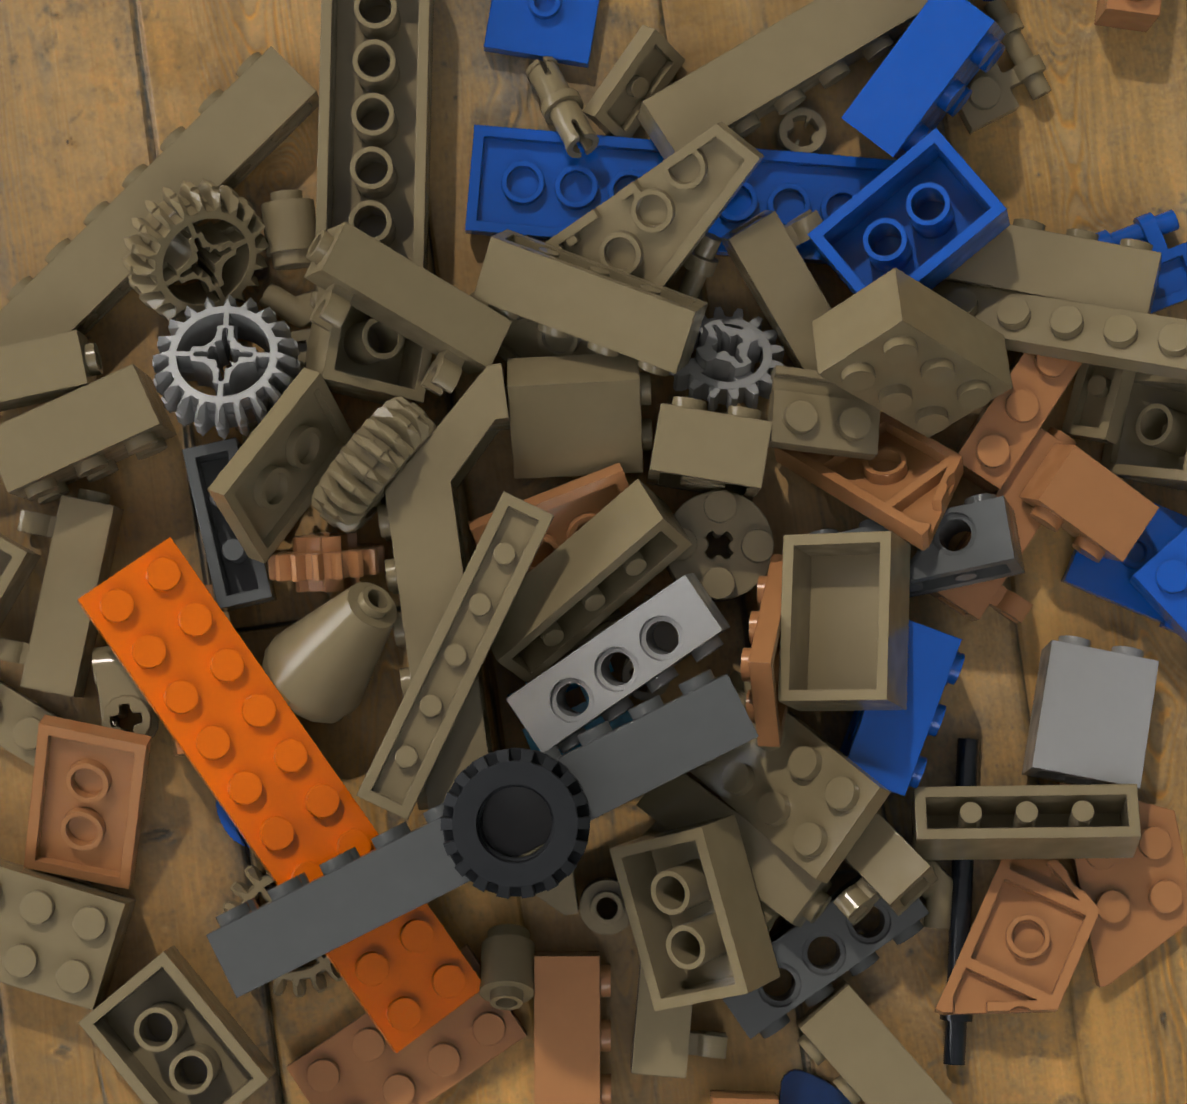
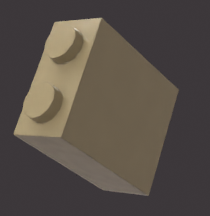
[507,353,653,479]

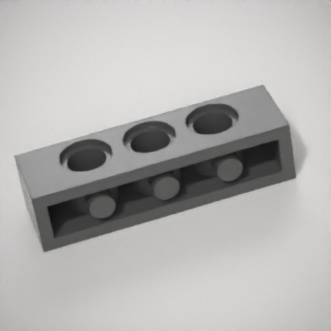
[809,493,1025,598]
[722,875,929,1039]

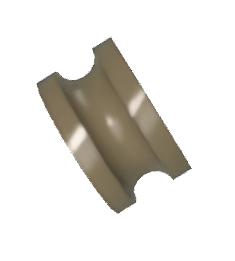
[777,107,827,153]

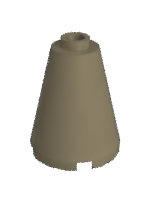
[262,582,397,723]

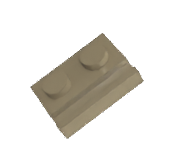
[768,365,880,460]

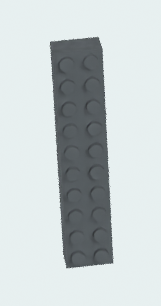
[206,669,759,998]

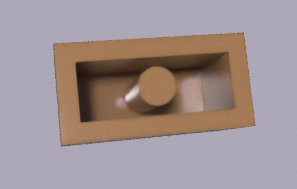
[1019,443,1159,563]

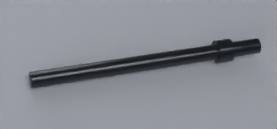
[940,738,979,1065]

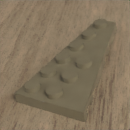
[469,122,765,362]

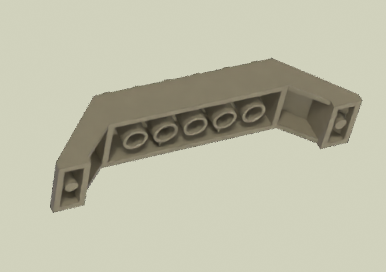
[377,363,579,915]

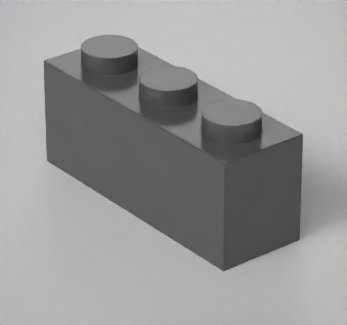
[182,437,277,612]

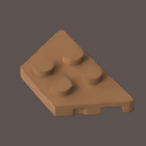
[774,412,964,551]
[1055,781,1187,987]
[934,859,1100,1015]

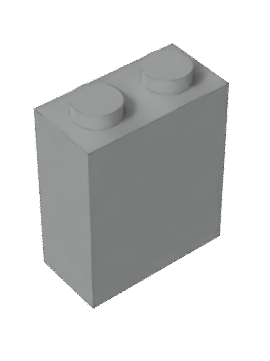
[1022,635,1159,790]

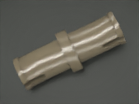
[526,56,599,158]

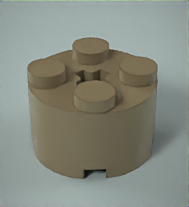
[666,490,774,602]

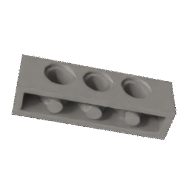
[506,573,730,754]

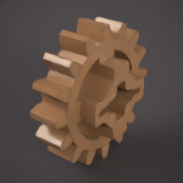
[267,532,386,592]

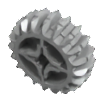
[152,294,301,440]

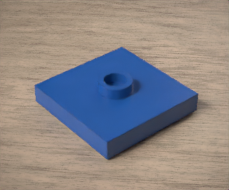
[484,0,600,68]
[1061,502,1187,623]

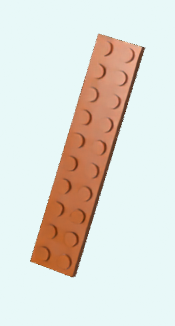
[77,537,481,1053]

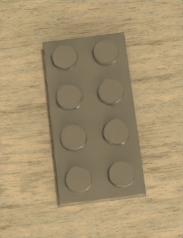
[690,670,891,884]

